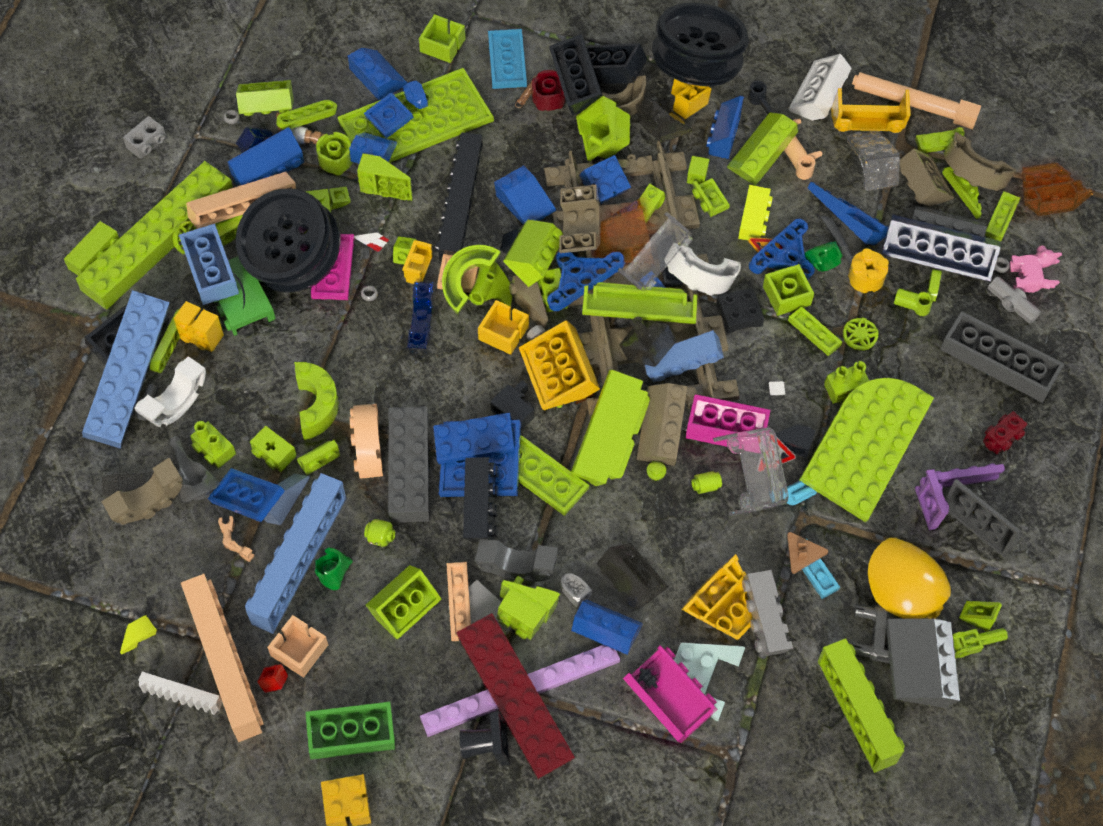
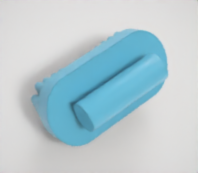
[781,481,817,505]

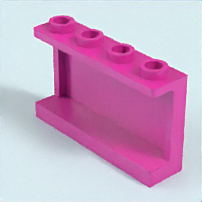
[623,645,718,743]

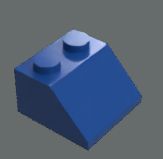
[349,133,397,164]

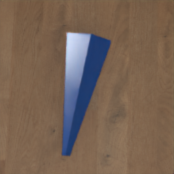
[808,182,889,246]

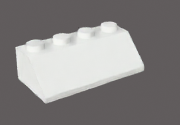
[788,54,852,121]

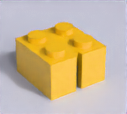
[478,300,529,355]
[174,301,224,352]
[321,774,371,826]

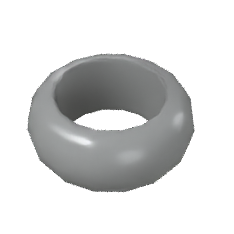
[224,110,240,124]
[994,257,1010,273]
[361,286,378,301]

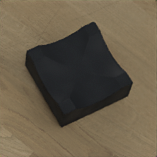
[716,288,764,334]

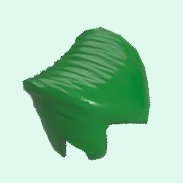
[804,241,842,272]
[315,547,353,591]

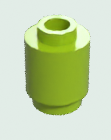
[692,471,722,494]

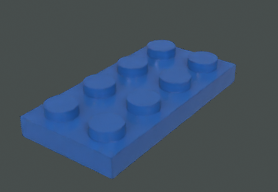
[433,413,515,464]
[207,468,285,522]

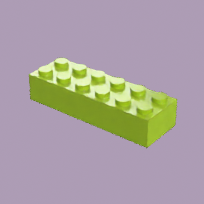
[818,638,904,773]

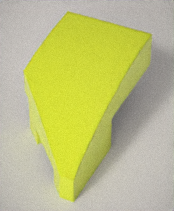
[120,615,157,654]

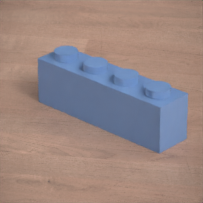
[643,331,724,382]

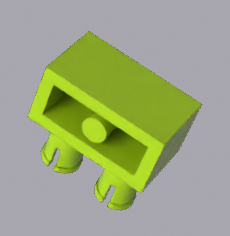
[824,361,869,404]
[190,421,236,469]

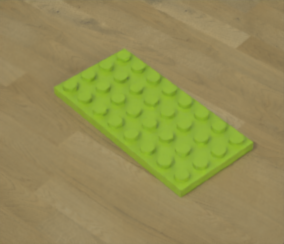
[337,68,494,163]

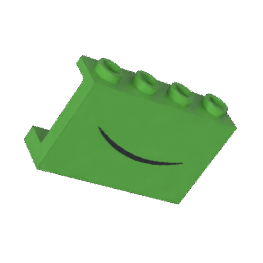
[214,256,275,336]

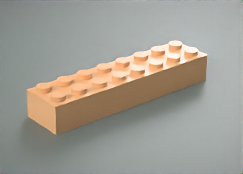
[181,574,264,742]

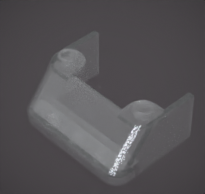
[618,212,693,291]
[713,427,789,516]

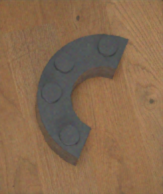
[475,539,558,585]

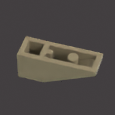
[509,275,548,329]

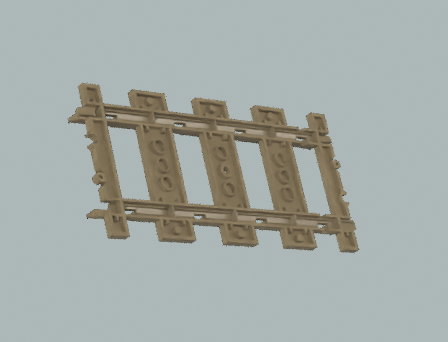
[544,140,740,419]

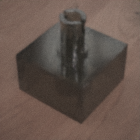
[619,317,677,367]

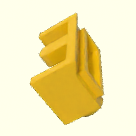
[402,240,433,286]

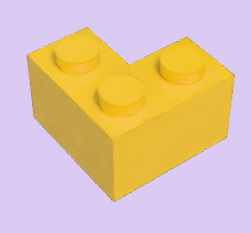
[671,79,712,119]

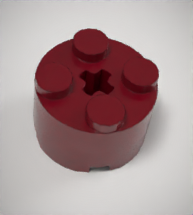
[532,70,566,111]

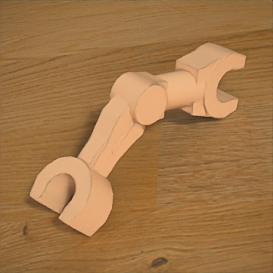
[218,516,254,562]

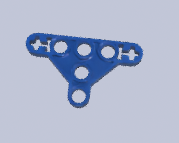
[748,219,815,280]
[547,252,625,311]

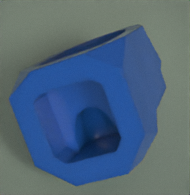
[403,81,428,109]

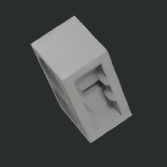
[123,116,166,159]

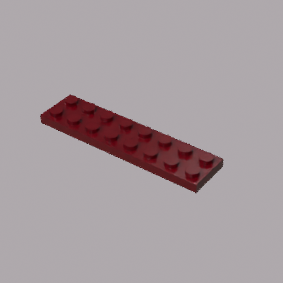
[456,613,575,779]

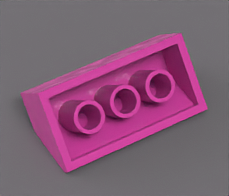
[686,394,770,454]

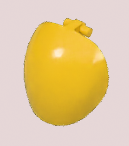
[868,538,951,619]

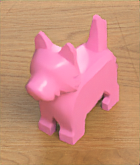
[1010,245,1062,293]

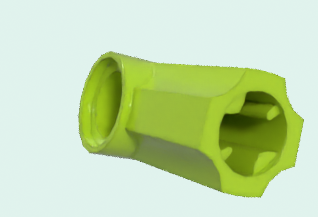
[894,288,933,316]

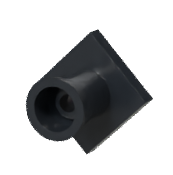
[459,712,510,766]

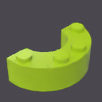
[442,245,501,314]
[294,362,339,440]

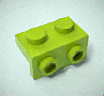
[692,178,730,217]
[297,440,340,475]

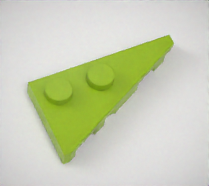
[942,167,982,219]

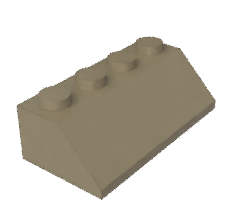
[637,383,688,466]

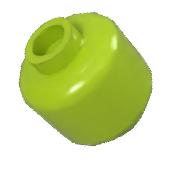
[364,519,396,547]

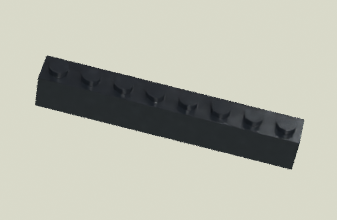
[436,132,483,260]

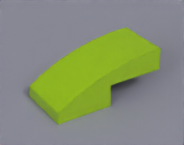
[329,187,351,210]

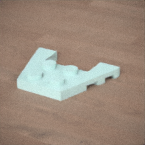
[674,643,745,721]

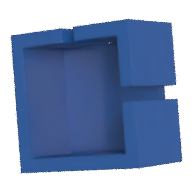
[579,155,631,204]

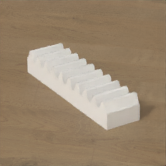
[138,672,223,715]

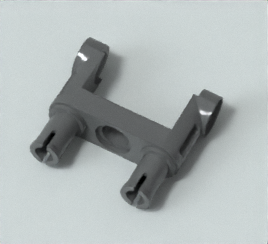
[852,604,903,663]

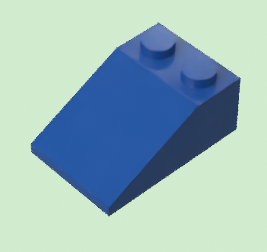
[494,165,556,225]

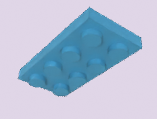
[488,29,527,89]

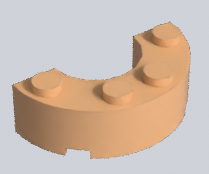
[350,403,383,478]

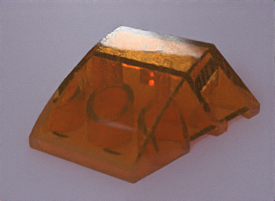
[1022,162,1094,216]
[595,199,655,266]

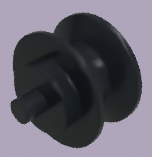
[638,667,660,689]

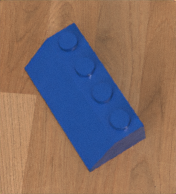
[228,127,304,187]

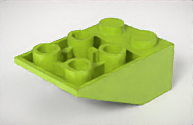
[357,154,413,201]

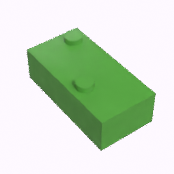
[306,702,395,760]

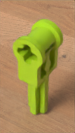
[952,628,1008,658]

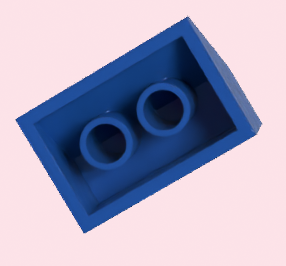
[348,48,407,100]
[706,96,744,159]
[571,600,643,655]

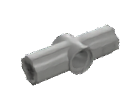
[987,277,1041,324]

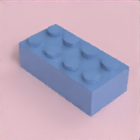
[179,224,239,305]

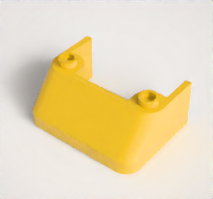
[831,88,910,133]

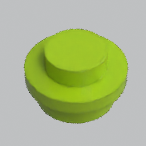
[647,461,666,480]

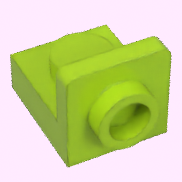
[393,236,416,264]

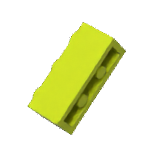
[738,185,773,240]

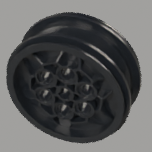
[652,3,749,86]
[236,188,340,293]

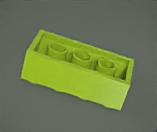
[727,112,798,186]
[503,219,563,287]

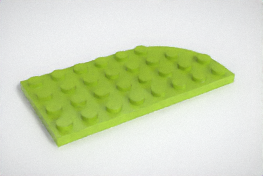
[799,378,934,522]

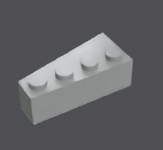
[742,570,793,657]

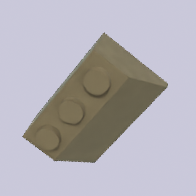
[897,149,955,207]

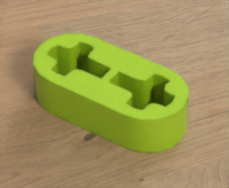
[927,269,942,302]

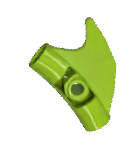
[469,262,512,307]

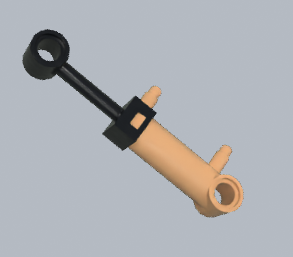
[748,80,822,180]

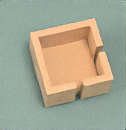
[267,615,328,678]

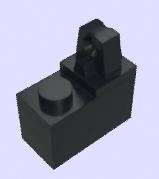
[490,380,534,430]

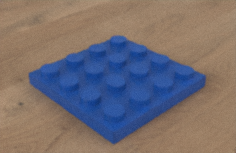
[439,420,521,497]

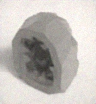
[560,573,592,608]

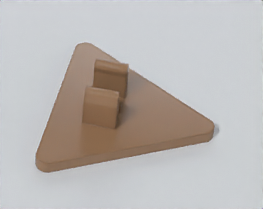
[787,532,828,574]

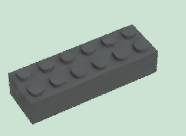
[940,311,1064,403]
[388,406,430,523]

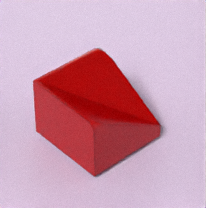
[257,664,288,692]

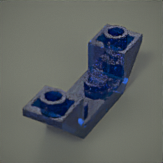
[407,282,433,349]

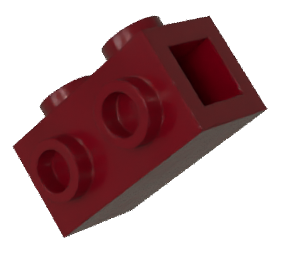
[983,411,1027,455]

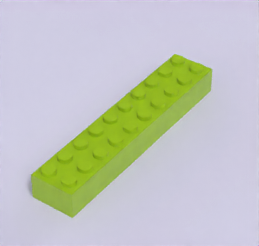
[76,161,233,310]

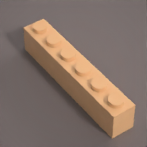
[186,172,296,229]

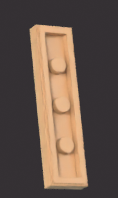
[447,562,471,641]

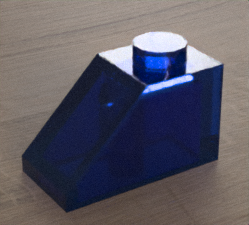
[236,127,274,153]

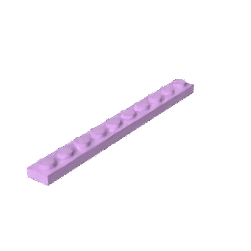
[420,645,620,737]

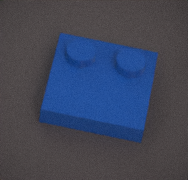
[364,93,414,139]

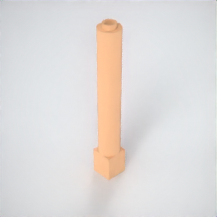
[852,72,981,129]

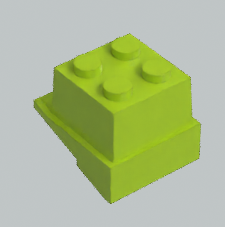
[576,96,630,161]
[496,576,560,640]

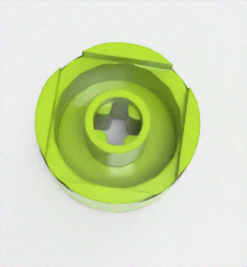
[316,132,353,175]

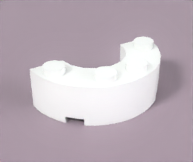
[665,243,741,296]
[134,356,206,427]

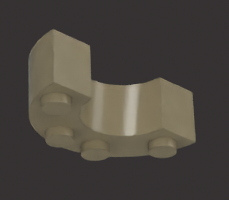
[602,75,646,117]
[944,132,1016,191]
[101,458,183,525]

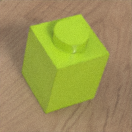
[687,156,710,185]

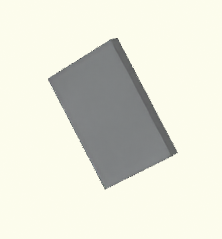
[448,580,512,635]

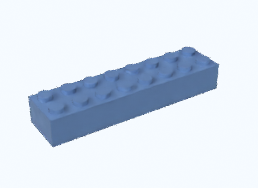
[82,290,169,449]
[245,473,346,634]

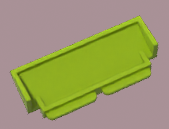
[582,282,697,324]
[571,370,650,486]

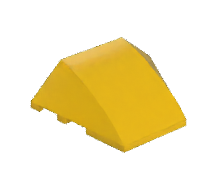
[682,554,752,640]

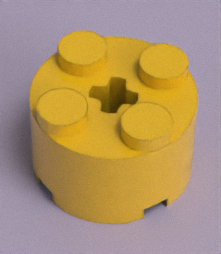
[848,249,889,293]

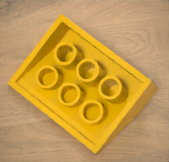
[519,320,600,410]

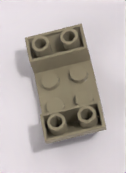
[559,185,601,253]

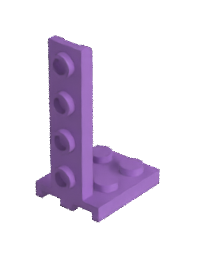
[915,464,1005,530]

